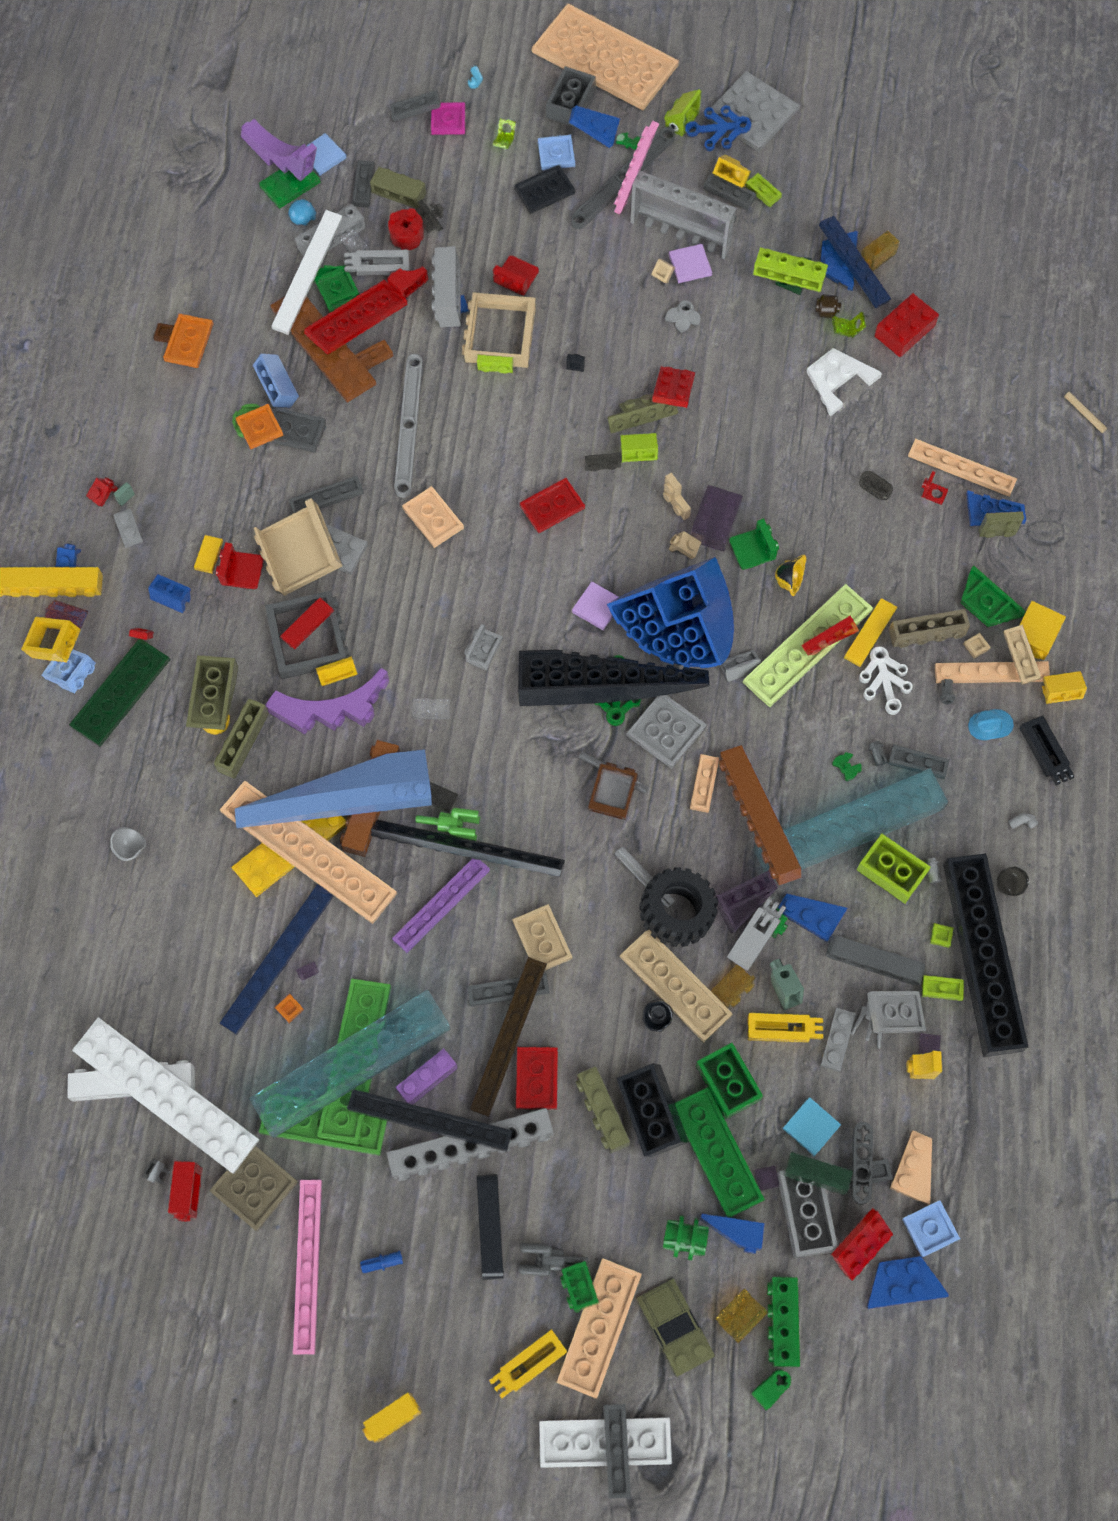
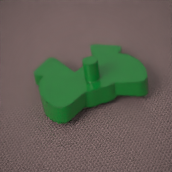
[616,132,640,150]
[832,752,862,781]

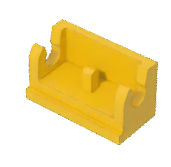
[1042,671,1087,704]

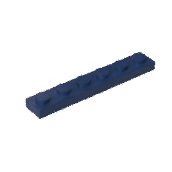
[819,216,891,309]

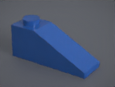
[700,1214,765,1254]

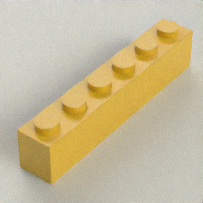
[0,567,103,597]

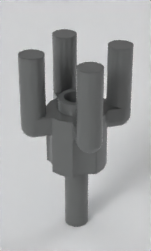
[519,1243,588,1276]

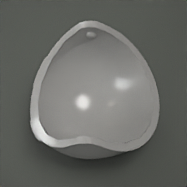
[110,827,146,861]

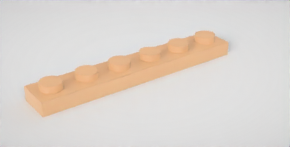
[908,439,1017,497]
[934,661,1050,683]

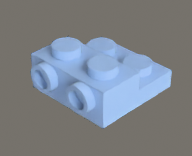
[42,649,96,694]

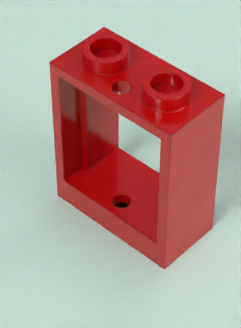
[168,1161,203,1222]

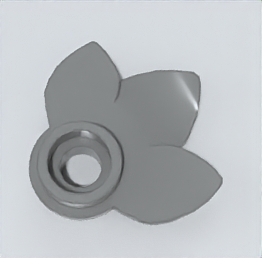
[665,300,701,333]

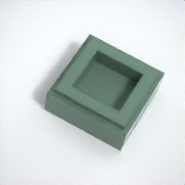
[113,482,135,506]

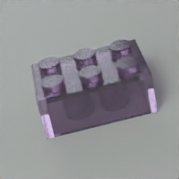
[690,485,743,552]

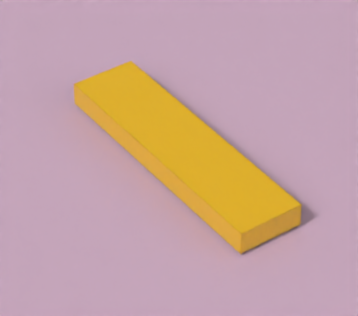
[844,598,897,667]

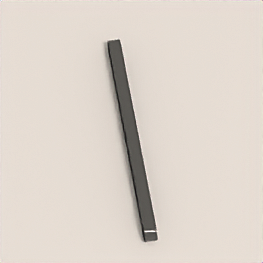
[571,127,675,229]

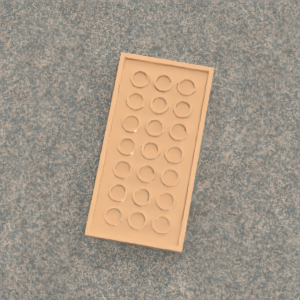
[532,4,679,111]

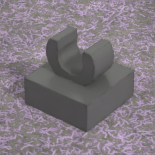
[142,1158,170,1184]

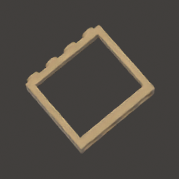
[462,293,536,368]

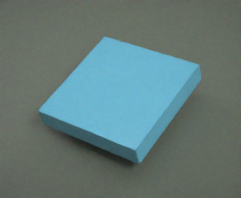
[783,1097,841,1156]

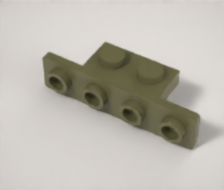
[608,394,678,433]

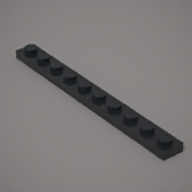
[371,820,565,877]

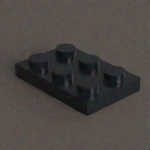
[514,165,575,214]

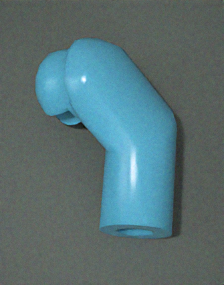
[468,66,483,89]

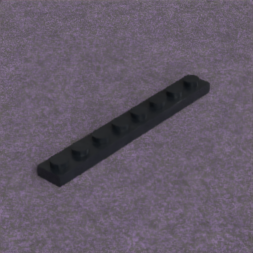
[347,1089,512,1152]

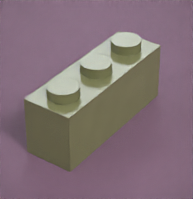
[370,167,426,209]

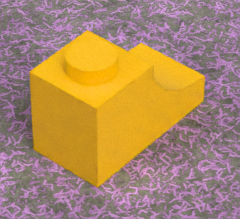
[713,154,751,188]
[906,1051,942,1079]

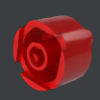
[388,208,424,251]

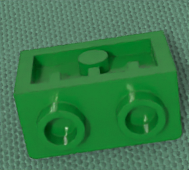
[560,1261,599,1313]

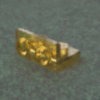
[711,964,756,1008]
[715,1289,768,1343]

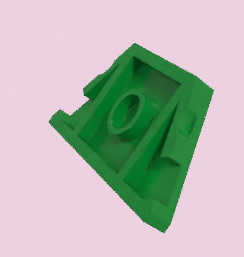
[314,265,359,313]
[960,565,1026,627]

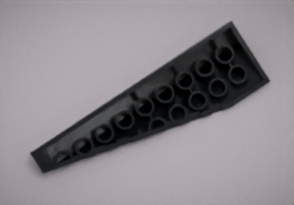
[518,649,710,706]

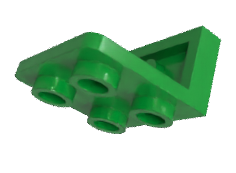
[729,518,779,570]

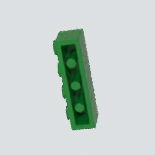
[767,1277,800,1368]

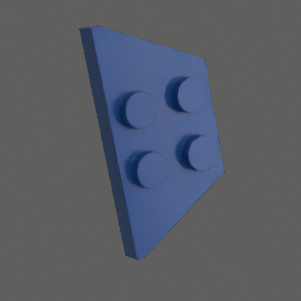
[820,231,858,291]
[867,1256,949,1309]

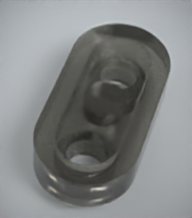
[859,471,893,500]

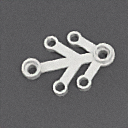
[859,646,913,715]

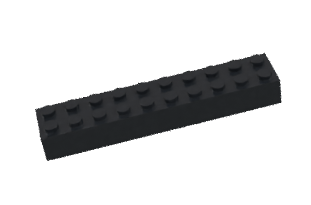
[943,853,1029,1057]

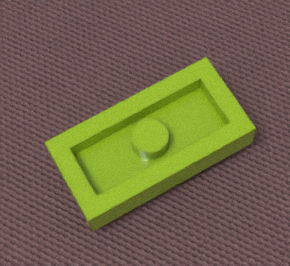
[745,173,782,207]
[477,355,513,373]
[922,975,964,1001]

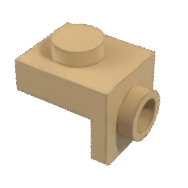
[669,531,701,559]

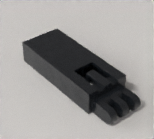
[1019,715,1074,786]

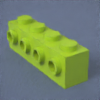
[753,247,828,292]

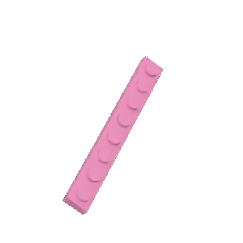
[614,121,659,215]
[293,1180,322,1355]

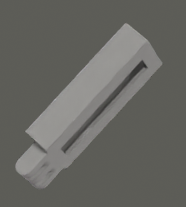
[344,250,409,276]
[727,897,786,971]

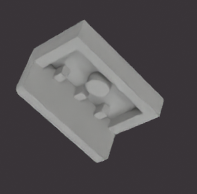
[464,624,503,671]

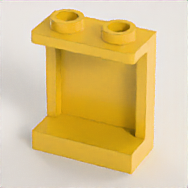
[1020,601,1066,660]

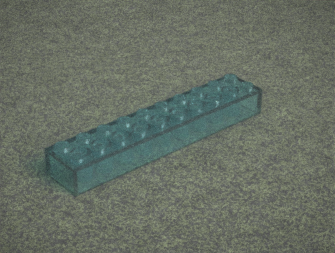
[753,768,948,883]
[249,989,451,1138]

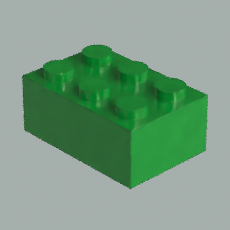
[695,1042,763,1119]

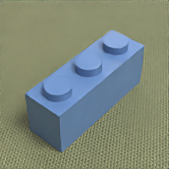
[253,354,299,408]

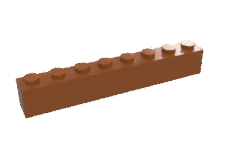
[718,745,801,885]

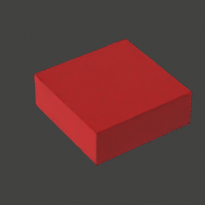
[129,627,154,640]

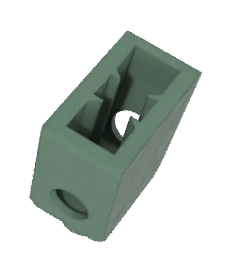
[770,959,804,1011]

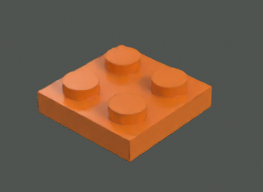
[235,404,284,450]

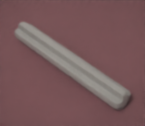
[615,847,674,908]

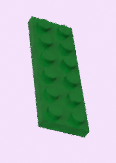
[675,1087,765,1218]

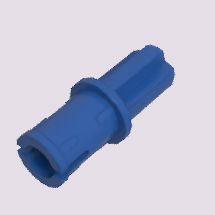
[360,1251,403,1273]

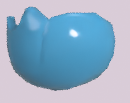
[288,199,316,225]

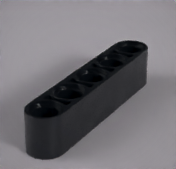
[477,1174,504,1280]

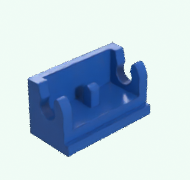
[148,574,191,613]

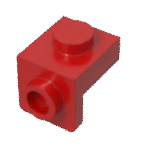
[86,477,119,507]

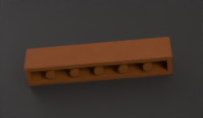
[340,740,400,857]

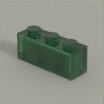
[783,1152,853,1195]

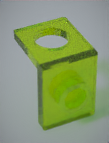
[492,118,516,149]
[832,312,866,338]

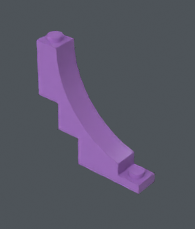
[241,119,317,181]

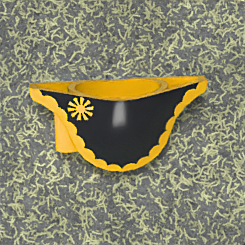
[775,554,807,596]

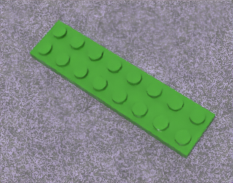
[317,979,391,1144]

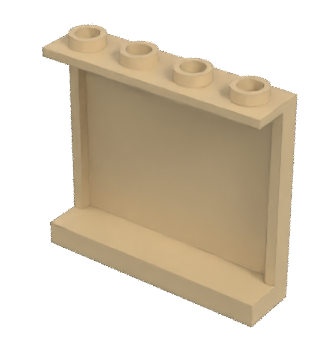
[254,498,342,596]

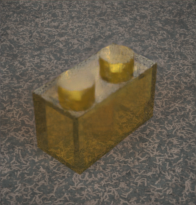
[861,230,900,271]

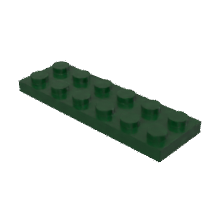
[69,639,170,747]

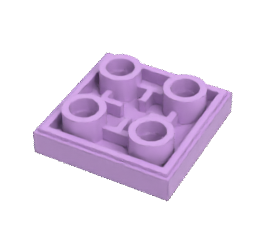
[669,244,712,283]
[572,582,618,631]

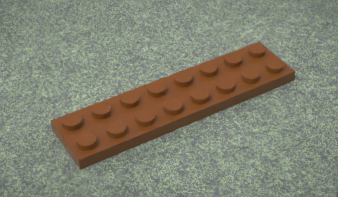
[270,296,377,403]

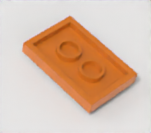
[163,313,214,368]

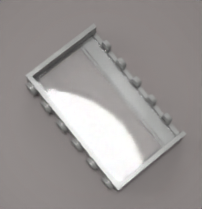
[631,171,737,259]

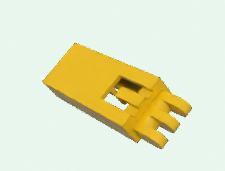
[748,1013,823,1043]
[489,1329,567,1399]

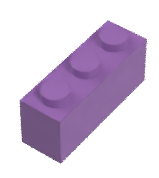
[395,1048,458,1105]

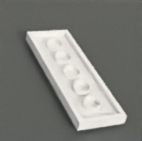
[540,1418,672,1468]

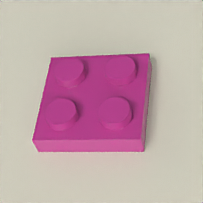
[431,102,465,135]

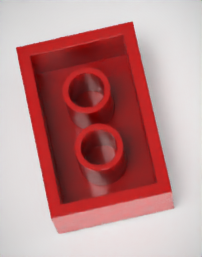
[874,293,939,358]

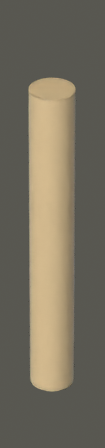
[1064,392,1107,433]

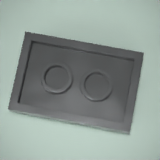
[270,407,326,453]

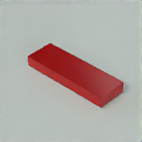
[280,598,334,650]

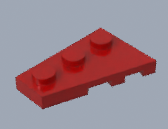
[801,615,859,656]

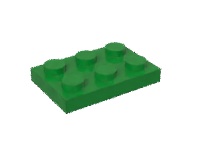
[259,169,321,209]

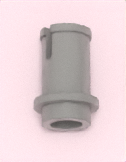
[925,858,942,884]

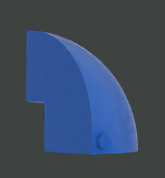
[607,557,734,668]

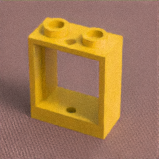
[21,617,81,663]
[362,1393,423,1442]

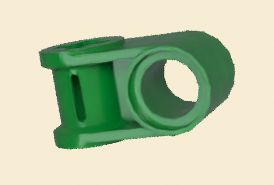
[751,1370,792,1411]

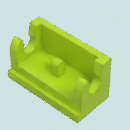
[620,433,658,462]

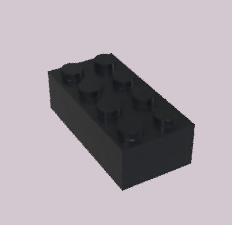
[617,1063,689,1157]

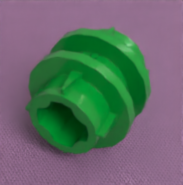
[663,1215,709,1261]

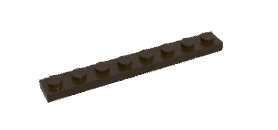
[470,957,547,1117]

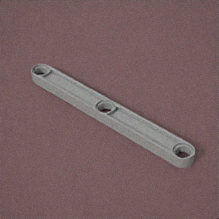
[394,354,423,498]

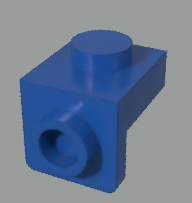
[55,544,81,567]

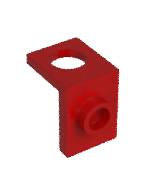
[921,471,949,505]

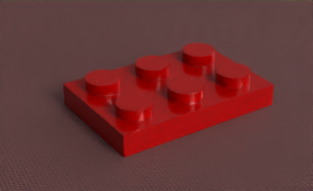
[652,366,696,408]
[520,478,585,534]
[516,1047,558,1110]
[831,1208,894,1281]

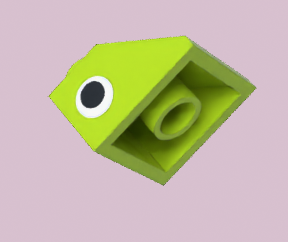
[664,89,701,136]

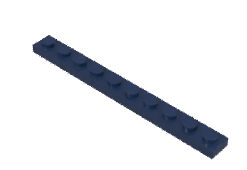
[220,884,334,1035]

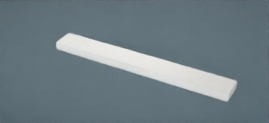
[272,210,342,335]

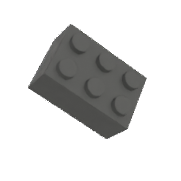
[546,66,596,128]

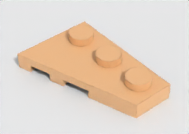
[890,1130,932,1206]

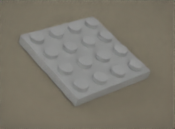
[706,71,799,152]

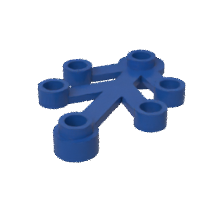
[685,105,752,151]

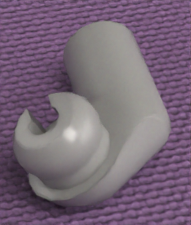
[1008,813,1038,829]

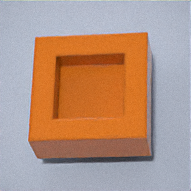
[275,994,304,1023]

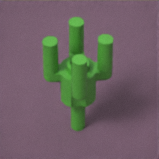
[415,808,480,841]

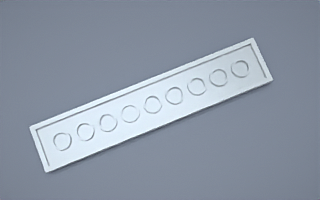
[72,1017,260,1174]

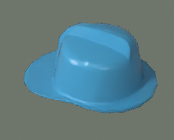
[968,709,1014,740]

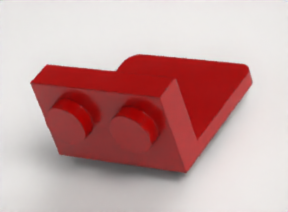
[493,255,539,296]
[216,542,264,590]

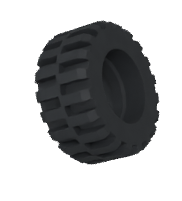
[639,867,718,947]

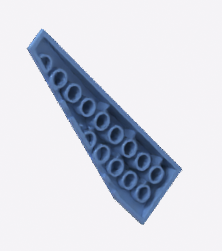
[235,749,432,828]

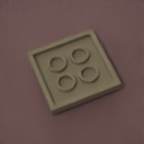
[210,1146,298,1232]

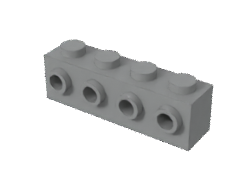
[295,204,365,256]

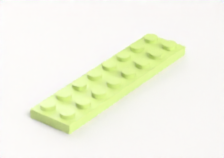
[743,584,873,707]

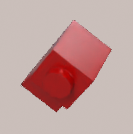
[387,266,428,298]

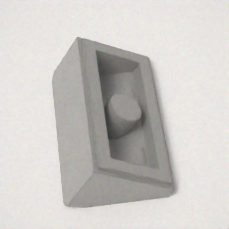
[720,650,761,682]

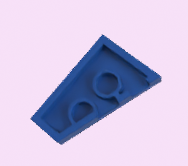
[569,106,620,148]
[966,490,1026,526]
[778,894,848,942]

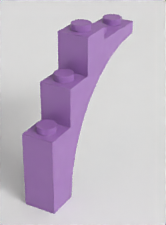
[265,668,389,735]

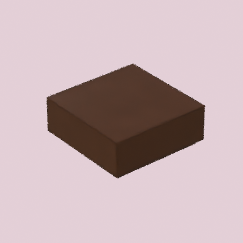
[153,323,175,343]

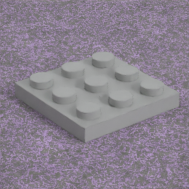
[626,695,707,769]

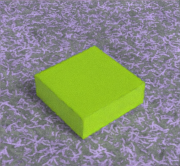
[930,923,954,948]

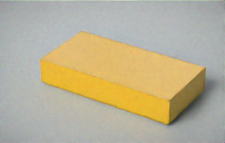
[194,535,223,574]
[316,656,358,686]

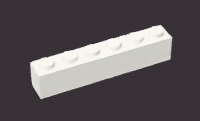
[68,1060,195,1101]

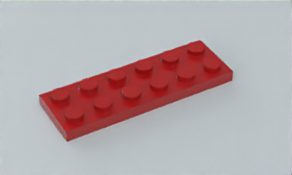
[304,280,407,355]

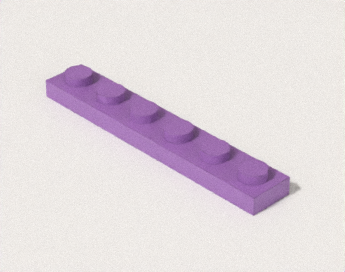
[392,859,490,953]

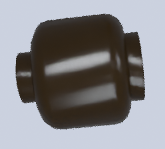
[815,294,842,319]

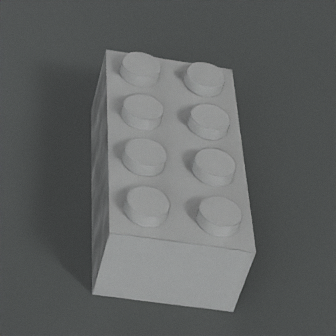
[432,246,461,328]
[777,1164,838,1259]

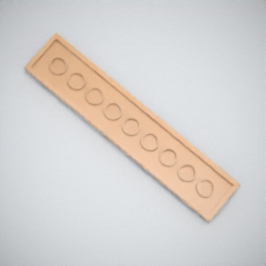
[220,781,397,924]

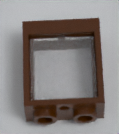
[588,762,638,821]

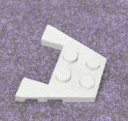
[807,348,882,416]

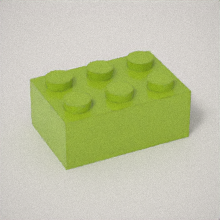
[857,834,931,904]

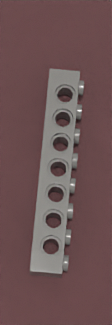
[387,1108,553,1182]

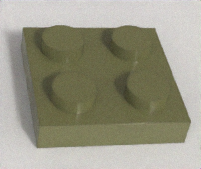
[978,512,1024,538]

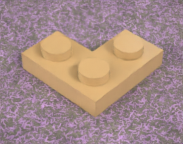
[663,473,691,520]

